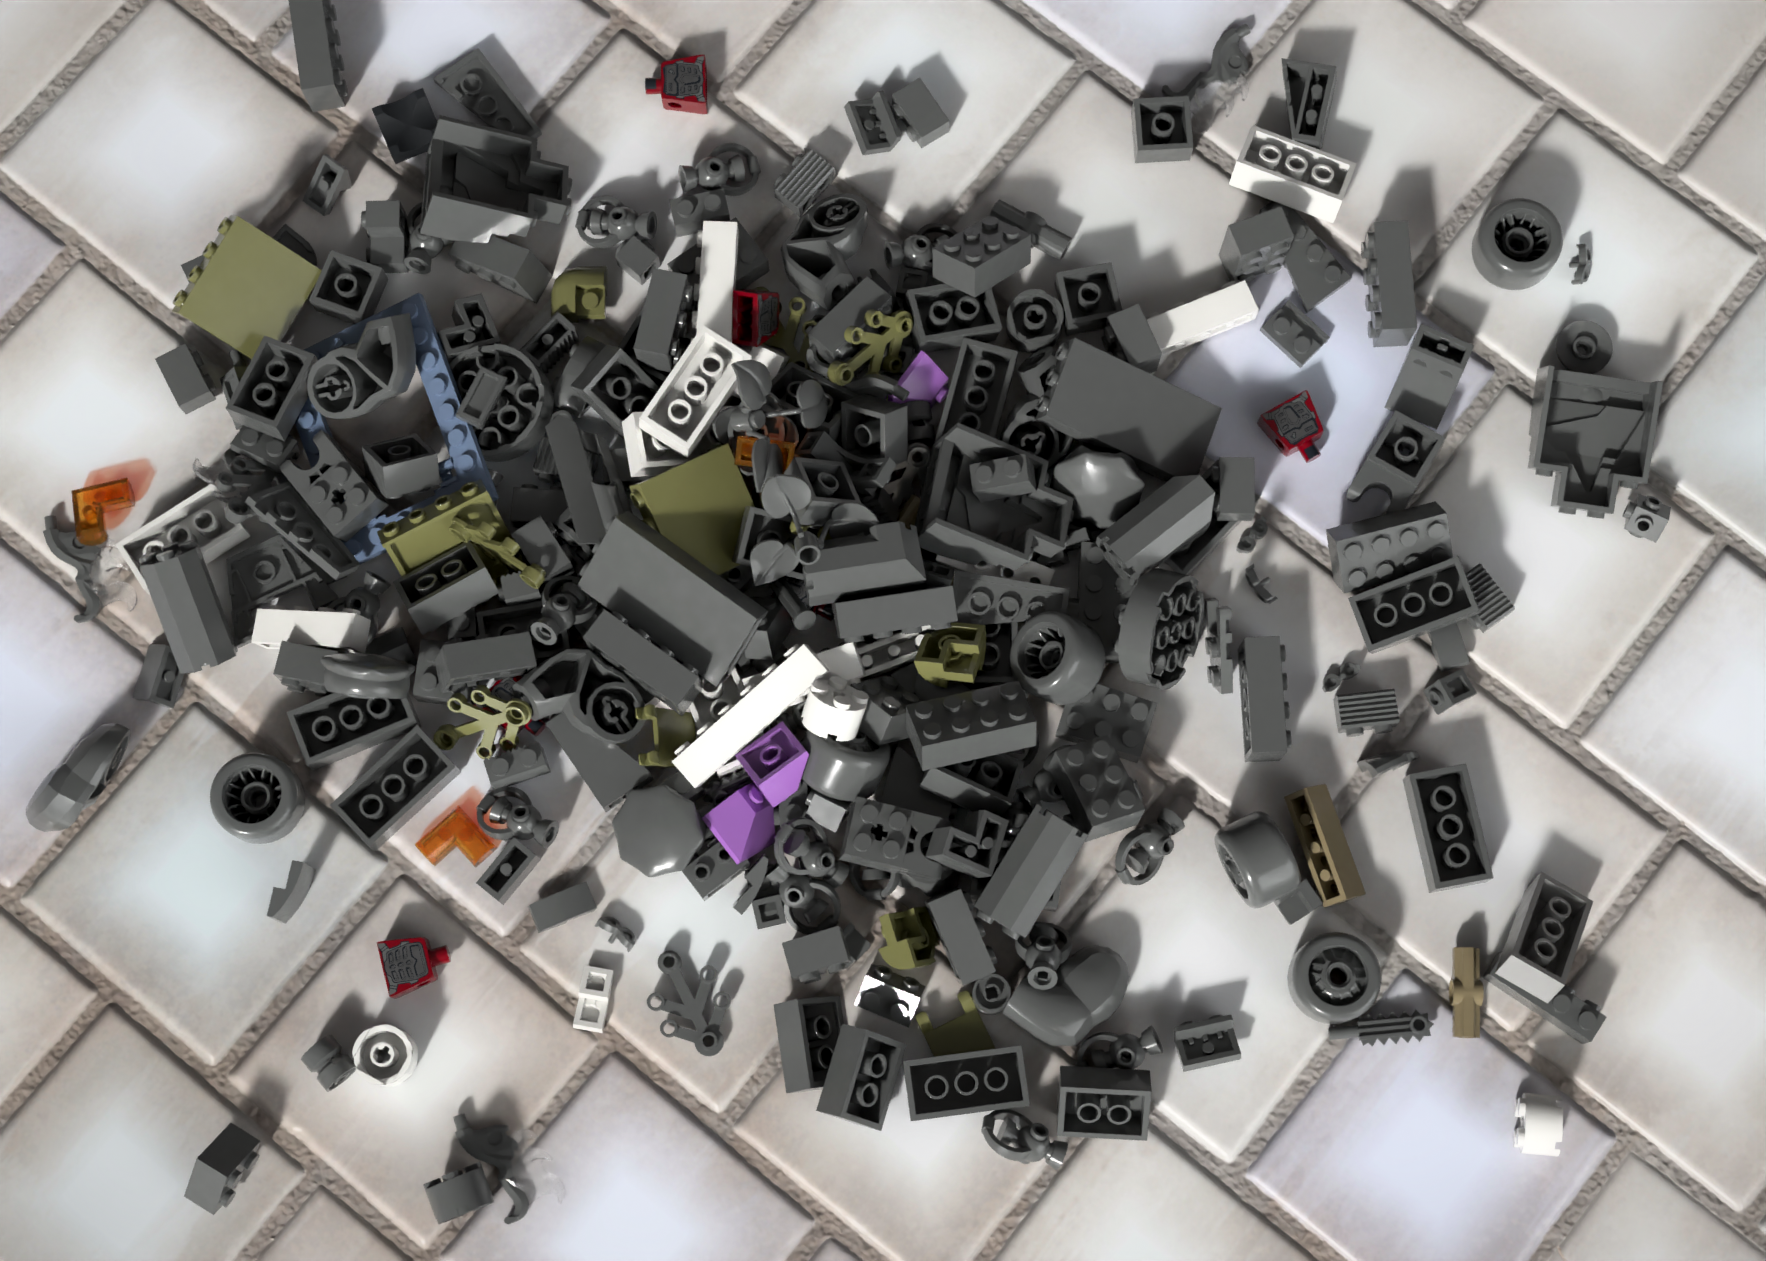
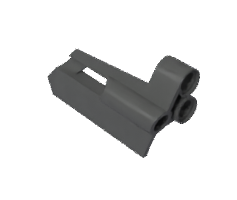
[545,415,633,544]

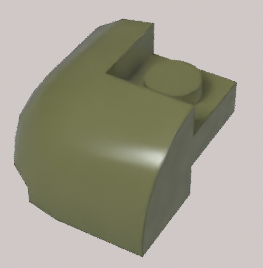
[551,266,608,323]
[914,622,986,688]
[878,906,940,970]

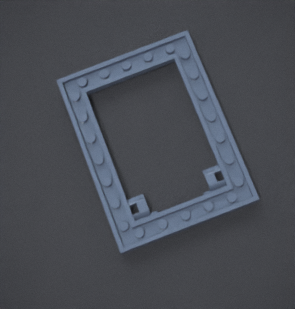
[295,293,499,564]

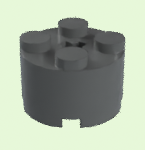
[1006,289,1064,353]
[423,1162,494,1224]

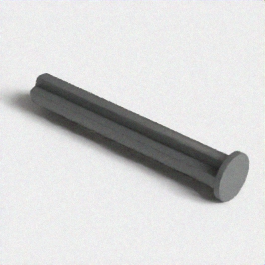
[767,576,816,630]

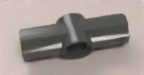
[989,199,1072,260]

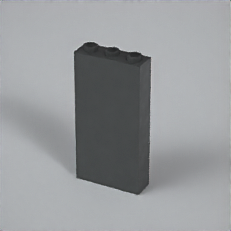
[1035,338,1222,482]
[577,511,768,687]

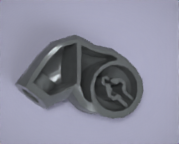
[780,193,868,311]
[307,313,416,419]
[1000,347,1075,469]
[512,648,645,744]
[26,723,131,832]
[1002,945,1129,1046]

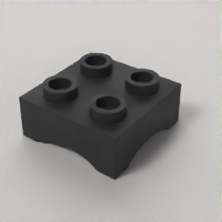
[372,88,437,164]

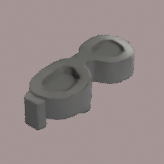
[1569,244,1591,285]
[1236,516,1268,553]
[1245,564,1278,604]
[1322,662,1361,692]
[595,917,635,952]

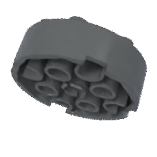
[449,344,554,462]
[1115,568,1204,690]

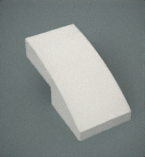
[573,965,614,1033]

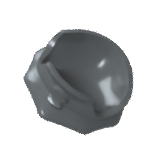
[1049,445,1145,530]
[320,653,415,699]
[612,784,706,877]

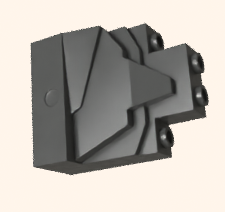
[420,115,572,243]
[1528,365,1663,519]
[915,423,1074,571]

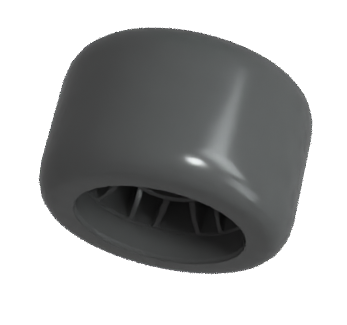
[1472,198,1563,290]
[1010,611,1105,705]
[801,729,891,802]
[210,752,305,844]
[1215,811,1301,908]
[1287,932,1382,1024]

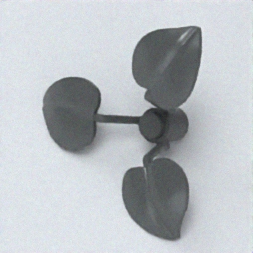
[730,360,828,492]
[750,474,880,586]

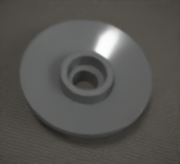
[1556,320,1613,374]

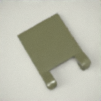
[635,704,696,768]
[915,991,996,1057]

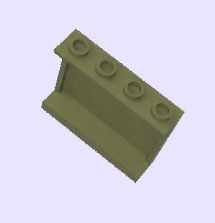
[172,215,322,360]
[629,443,755,575]
[377,479,527,587]

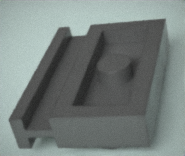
[1260,300,1330,368]

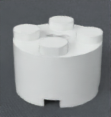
[801,676,869,741]
[352,1024,418,1086]
[1513,1093,1563,1156]

